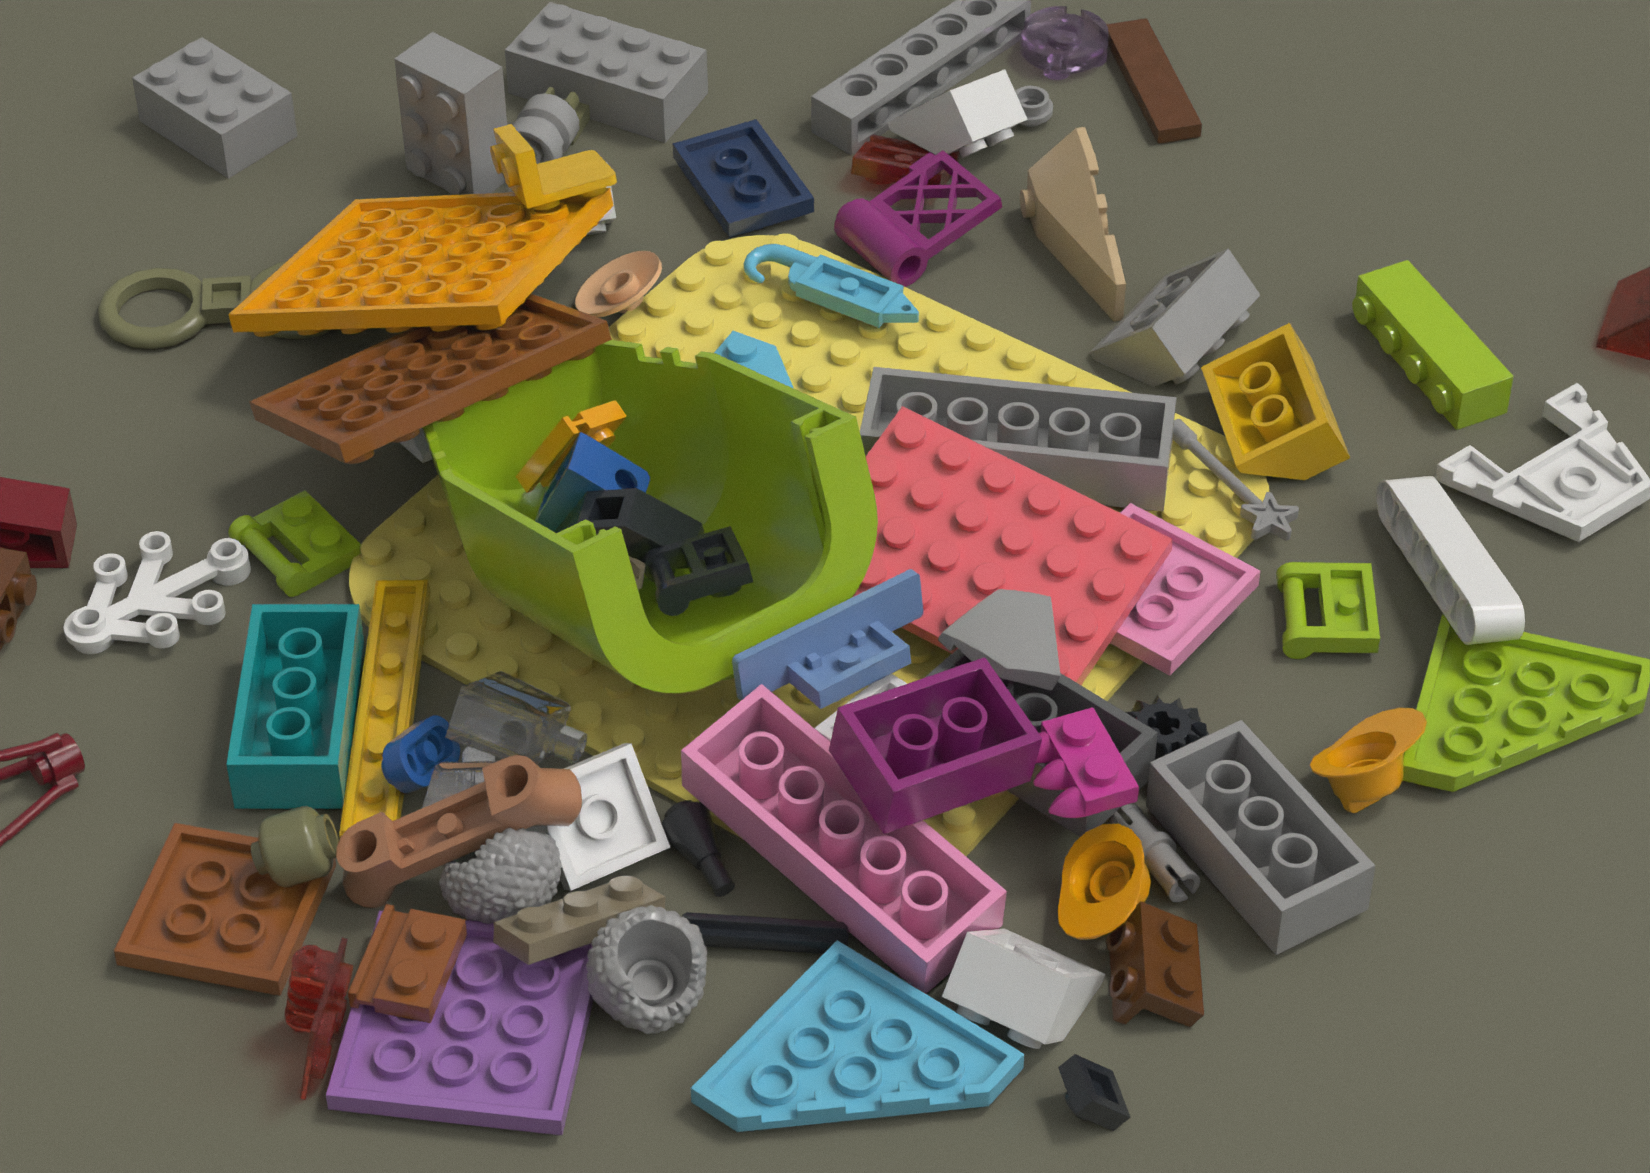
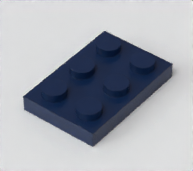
[672,119,814,238]

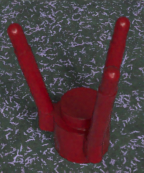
[0,733,85,847]

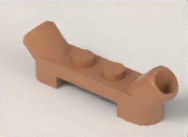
[336,755,582,908]

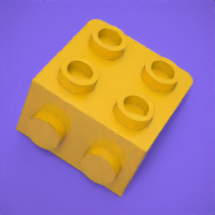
[490,124,617,210]

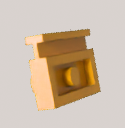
[516,400,627,493]

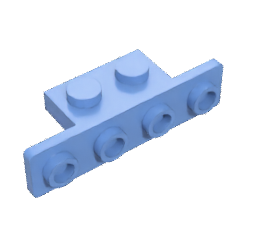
[732,569,923,709]

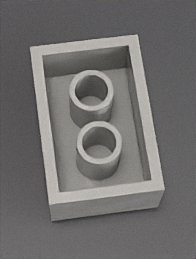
[394,32,507,195]
[132,37,297,179]

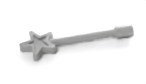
[1173,419,1299,541]

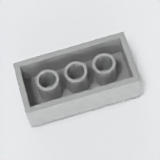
[505,2,708,143]
[1146,720,1376,955]

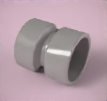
[512,93,580,164]

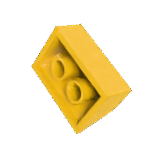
[1201,323,1350,480]

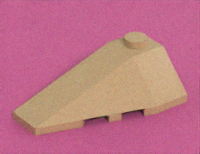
[1020,127,1126,322]

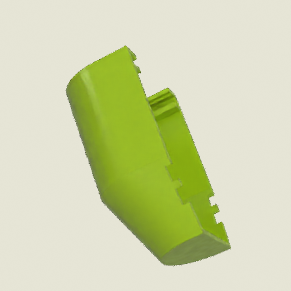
[422,340,878,693]

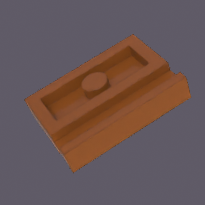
[348,904,467,1023]

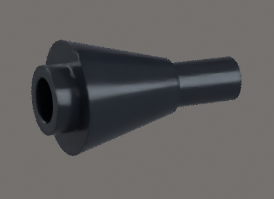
[661,800,735,897]

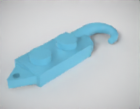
[743,244,919,328]

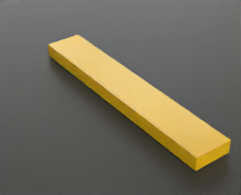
[339,580,431,837]

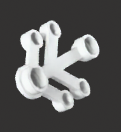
[64,531,251,654]

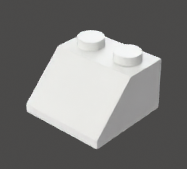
[888,69,1028,158]
[942,928,1105,1049]

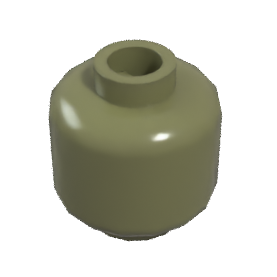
[251,806,339,888]

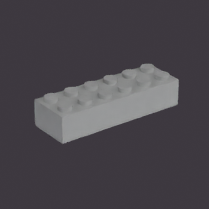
[860,367,1176,511]

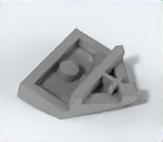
[938,589,1061,691]

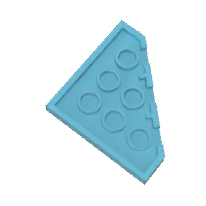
[691,940,1024,1132]

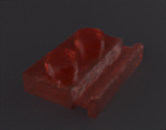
[851,134,959,185]

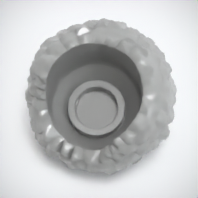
[439,828,562,924]
[586,905,707,1034]

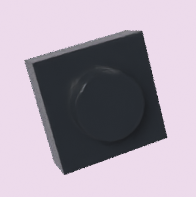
[1058,1054,1131,1131]

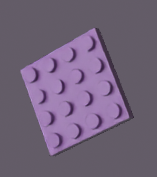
[326,911,593,1135]

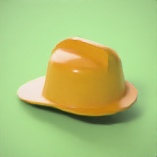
[1310,708,1427,813]
[1058,823,1151,940]

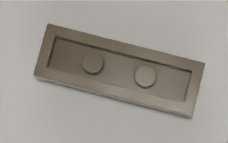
[493,876,666,965]

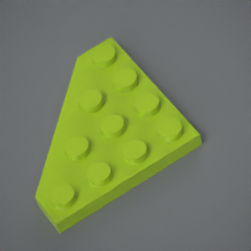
[1402,614,1650,792]

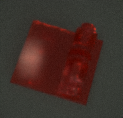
[284,937,354,1100]

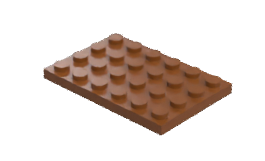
[249,294,612,464]

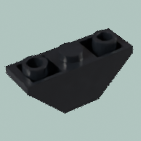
[554,488,704,569]

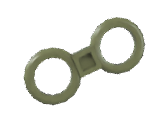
[98,261,334,349]

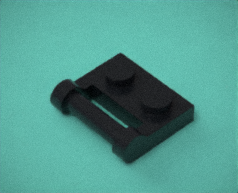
[642,526,753,616]

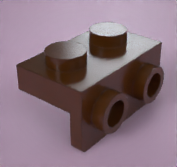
[1106,901,1204,1027]

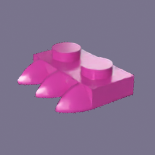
[1033,707,1139,818]

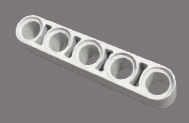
[1376,476,1525,645]

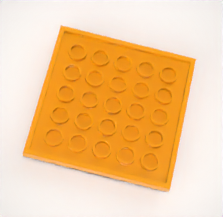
[228,188,614,337]

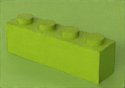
[1352,260,1514,430]

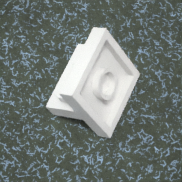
[526,743,670,891]

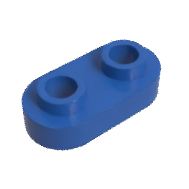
[381,715,460,794]

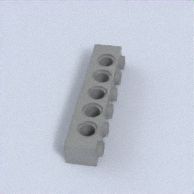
[811,0,1031,155]

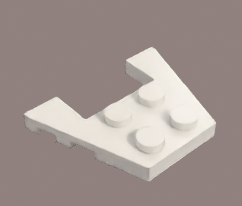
[1435,383,1650,542]

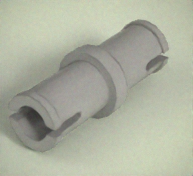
[1110,804,1200,902]

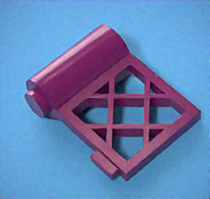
[834,150,1003,287]

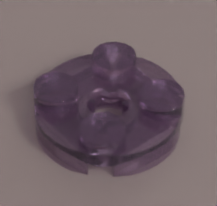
[1020,6,1108,80]

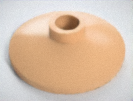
[575,251,662,318]

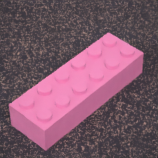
[681,684,1007,994]

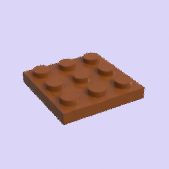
[114,823,336,996]

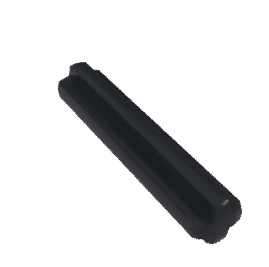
[682,912,849,954]

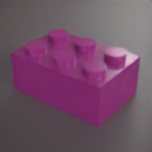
[829,657,1042,834]

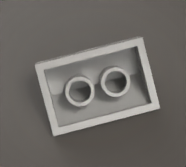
[1089,248,1260,387]

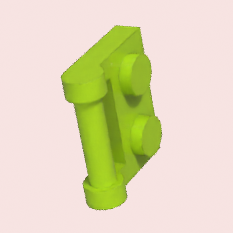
[228,490,361,597]
[1276,562,1380,659]

